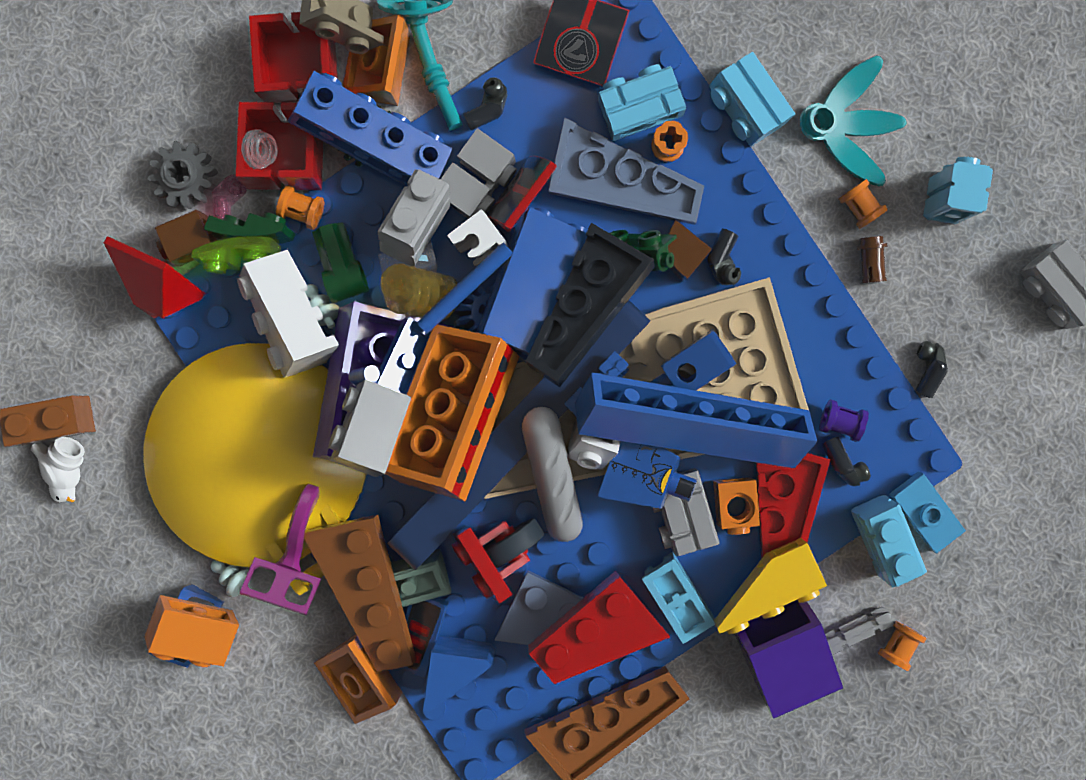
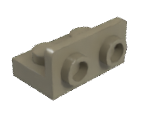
[300,0,384,54]

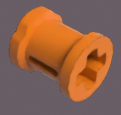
[651,121,688,162]
[838,179,888,229]
[276,185,325,230]
[878,621,927,671]

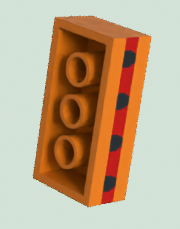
[385,324,519,501]

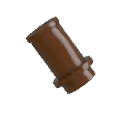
[857,236,888,283]

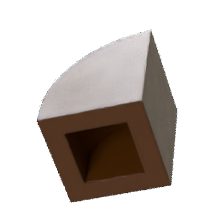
[668,220,712,282]

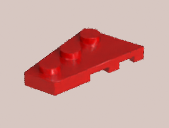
[756,453,830,558]

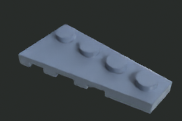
[549,118,704,225]

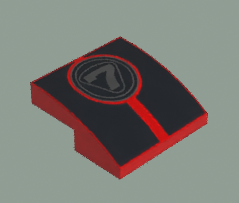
[533,0,630,86]
[486,156,557,232]

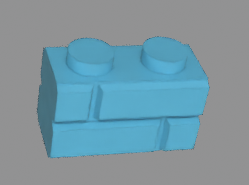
[709,52,795,147]
[598,64,686,141]
[923,157,993,224]
[851,495,927,588]

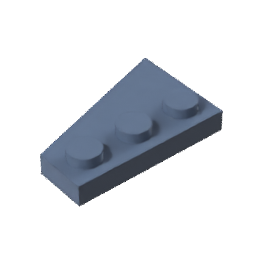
[495,570,584,645]

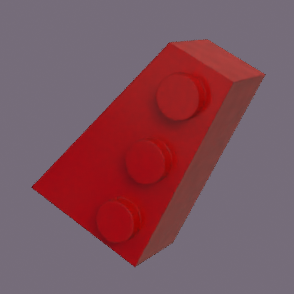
[528,571,670,684]

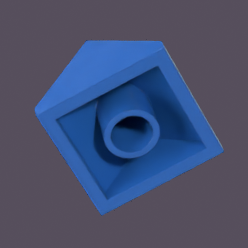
[423,636,496,714]

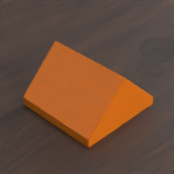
[343,15,411,106]
[314,634,402,724]

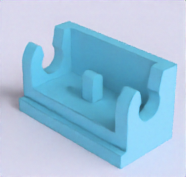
[642,552,716,644]

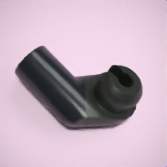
[463,77,508,131]
[708,228,741,285]
[915,341,948,398]
[822,437,871,486]

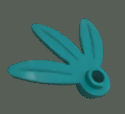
[800,55,907,187]

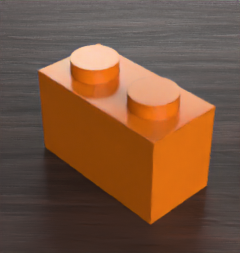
[144,595,239,667]

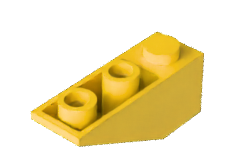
[714,538,827,634]

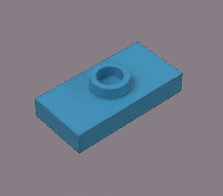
[889,471,966,554]

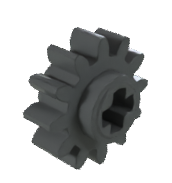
[147,141,218,209]

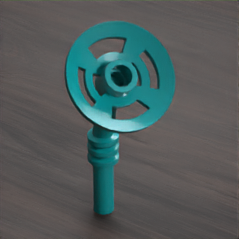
[377,0,463,130]

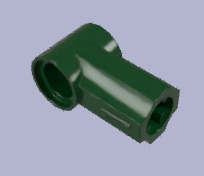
[312,222,369,303]

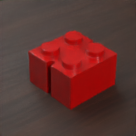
[249,12,338,103]
[236,102,323,190]

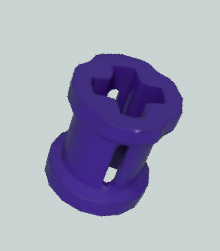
[819,399,869,442]

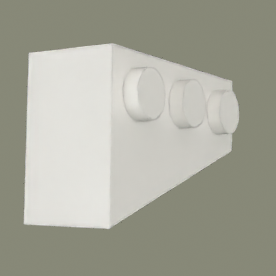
[237,250,339,378]

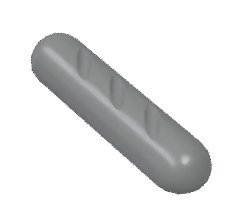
[522,407,583,542]

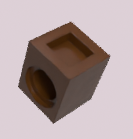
[155,209,221,266]

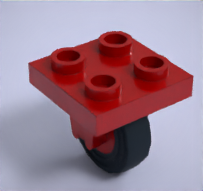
[451,518,544,604]

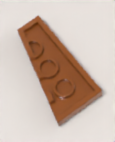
[304,514,416,672]
[524,666,690,780]

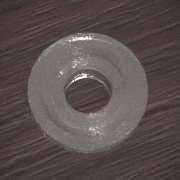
[241,130,278,169]

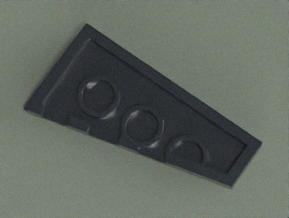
[526,223,655,387]

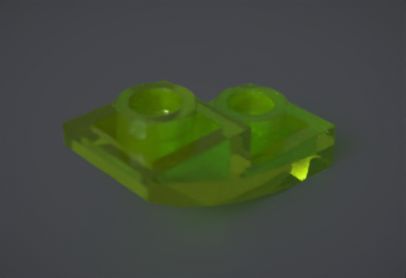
[191,236,281,274]

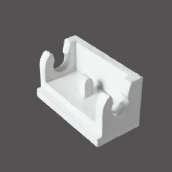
[447,209,508,266]

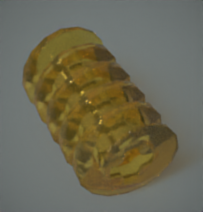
[380,264,457,321]

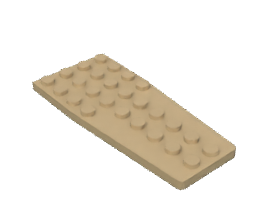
[484,277,809,499]

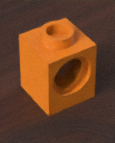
[713,477,760,535]

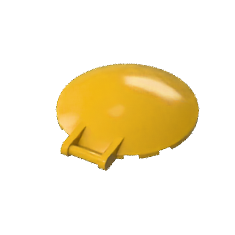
[143,343,366,596]

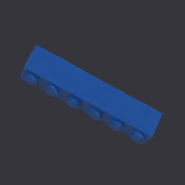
[575,373,817,468]

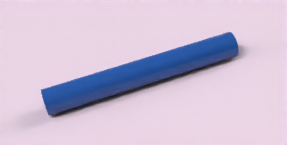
[417,242,514,334]

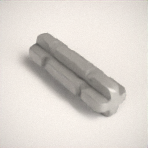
[825,607,894,655]

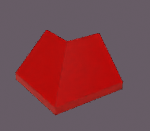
[103,236,205,318]

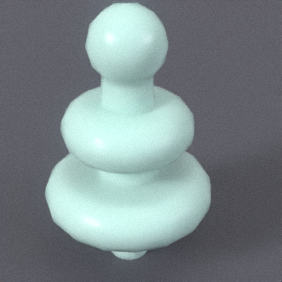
[305,284,339,328]
[211,560,252,597]

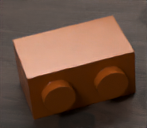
[0,395,96,447]

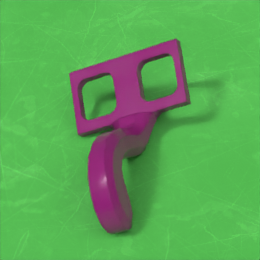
[240,484,321,616]

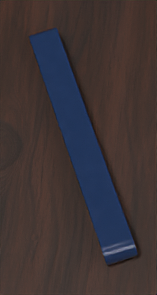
[387,300,651,570]

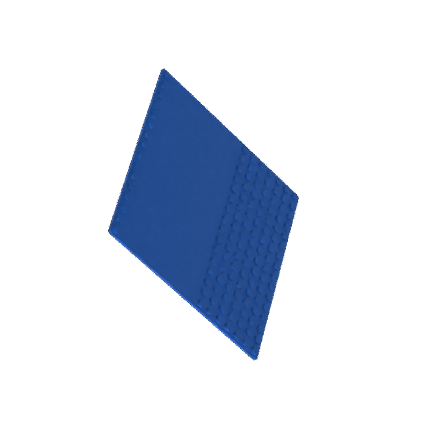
[154,0,962,780]

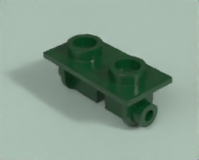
[610,230,677,272]

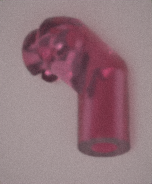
[212,174,247,220]

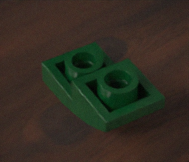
[204,212,295,246]

